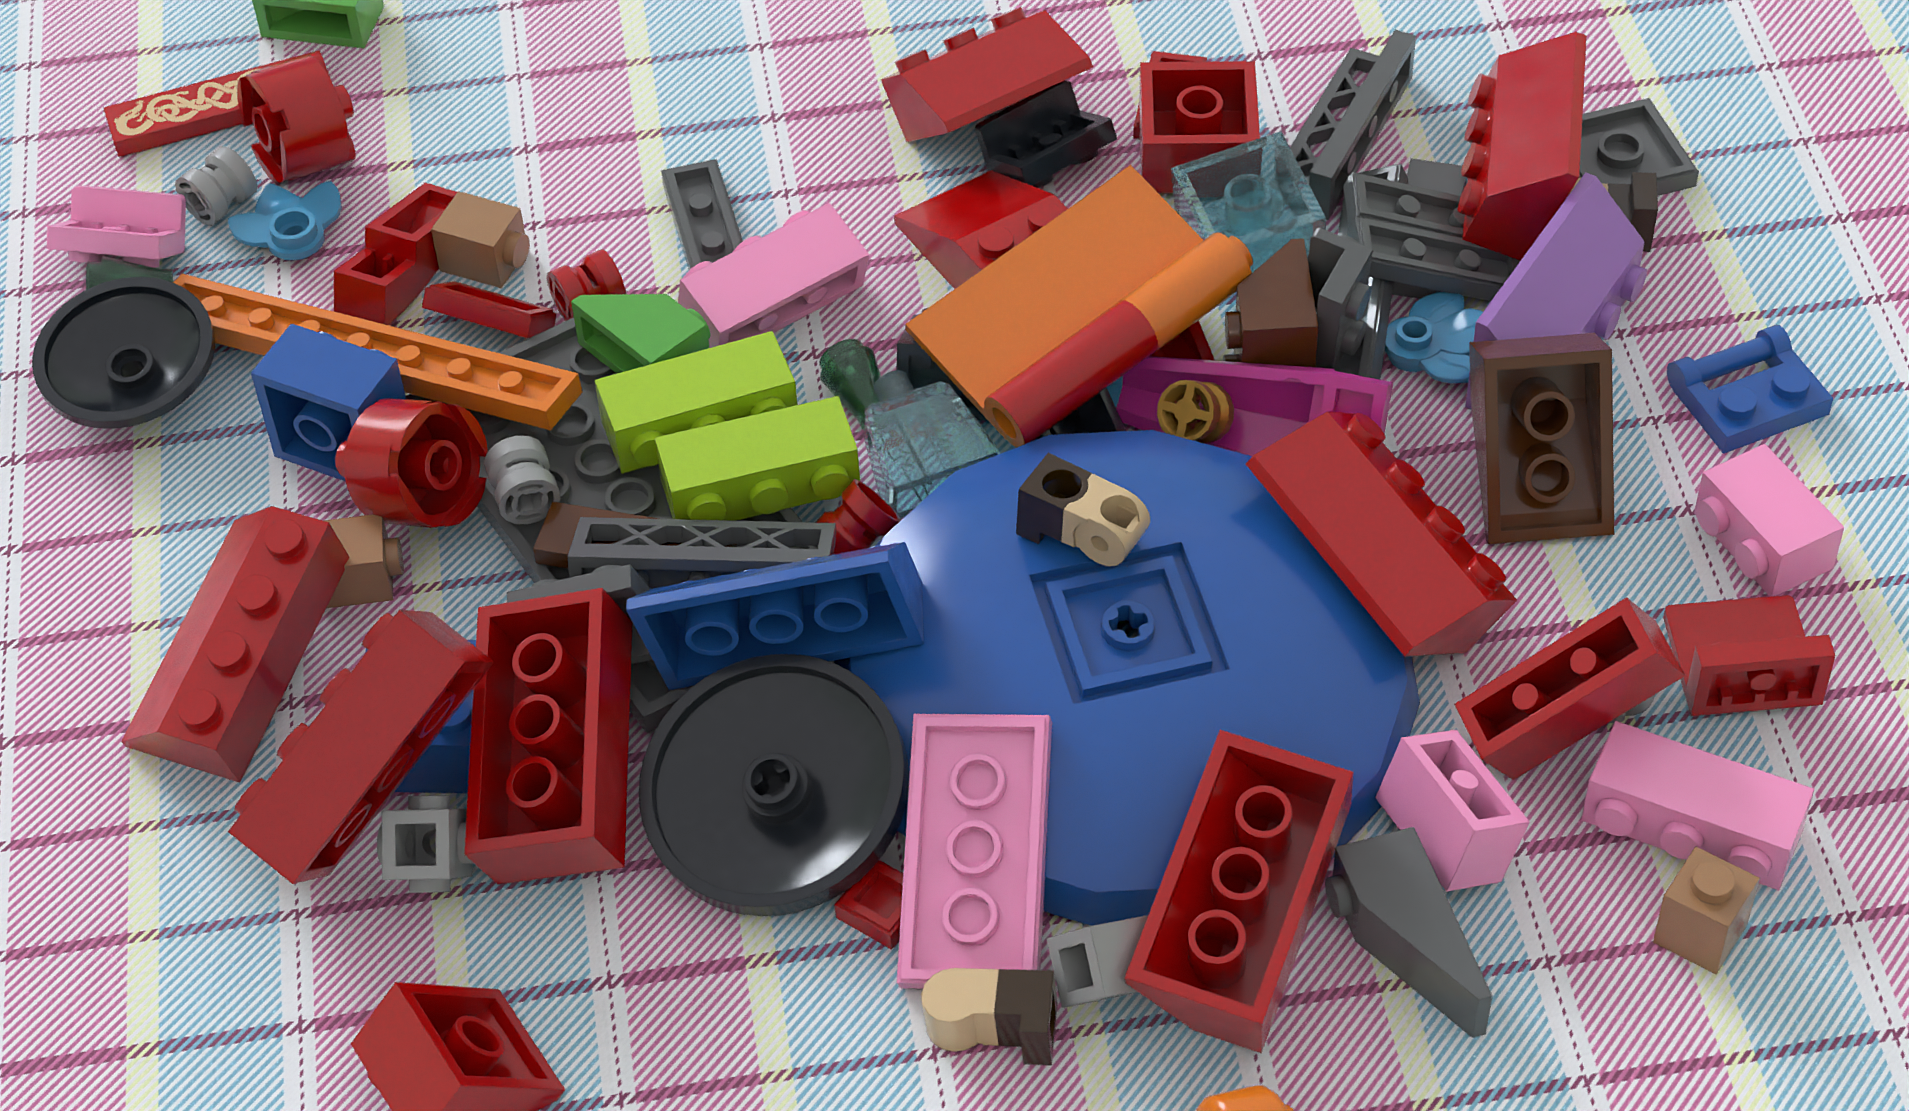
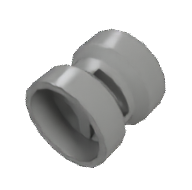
[175,146,258,226]
[484,436,561,524]

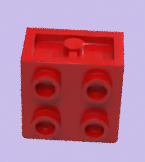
[1663,595,1836,716]

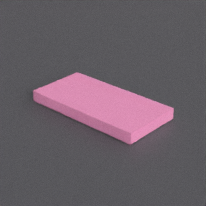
[897,714,1052,989]

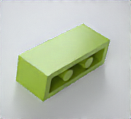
[594,331,798,473]
[655,396,860,521]

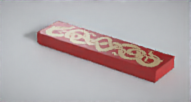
[103,50,333,157]

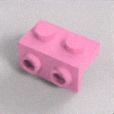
[47,185,186,268]

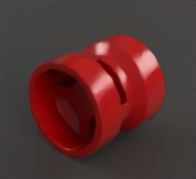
[546,249,626,321]
[815,479,901,554]

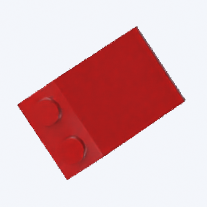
[894,170,1068,289]

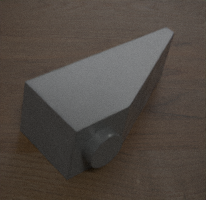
[1325,827,1492,1038]

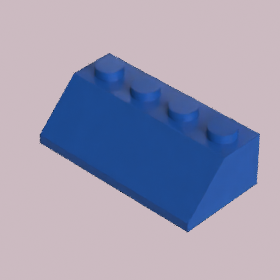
[626,541,924,690]

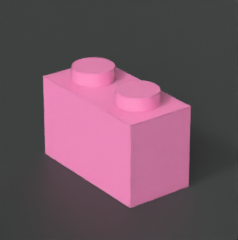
[1694,444,1844,596]
[1375,730,1530,892]

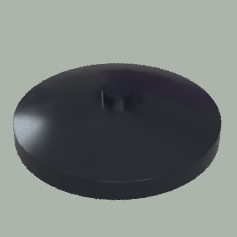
[639,654,909,916]

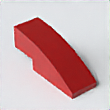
[334,182,457,325]

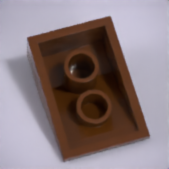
[1469,333,1615,544]

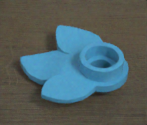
[228,181,342,260]
[1384,292,1483,383]

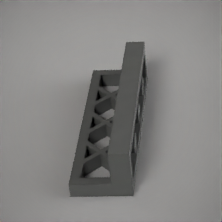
[1264,30,1416,221]
[567,517,836,589]

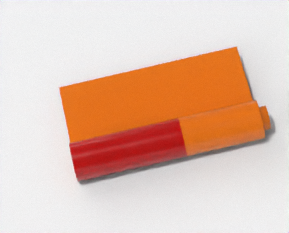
[905,165,1253,448]

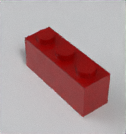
[1454,597,1686,780]

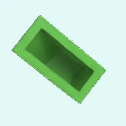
[252,0,384,49]
[571,294,711,374]

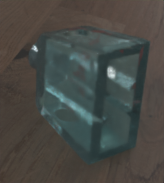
[864,370,999,519]

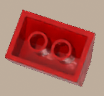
[880,6,1093,142]

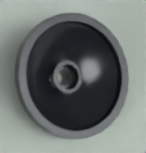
[32,277,215,429]

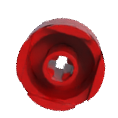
[237,52,356,183]
[335,398,488,528]

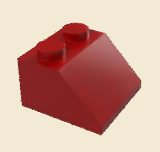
[351,982,565,1111]

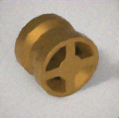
[1157,380,1234,443]

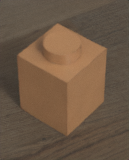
[431,191,530,288]
[323,514,404,608]
[1653,846,1760,975]

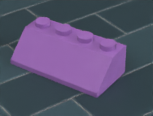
[1465,172,1647,409]

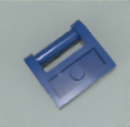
[1667,324,1833,454]

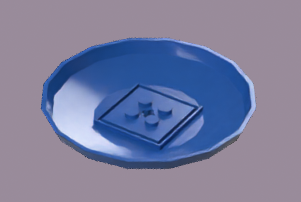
[834,430,1420,926]

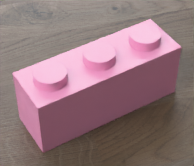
[678,202,869,348]
[1581,721,1814,890]

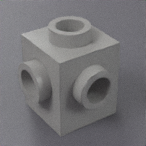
[377,795,474,893]

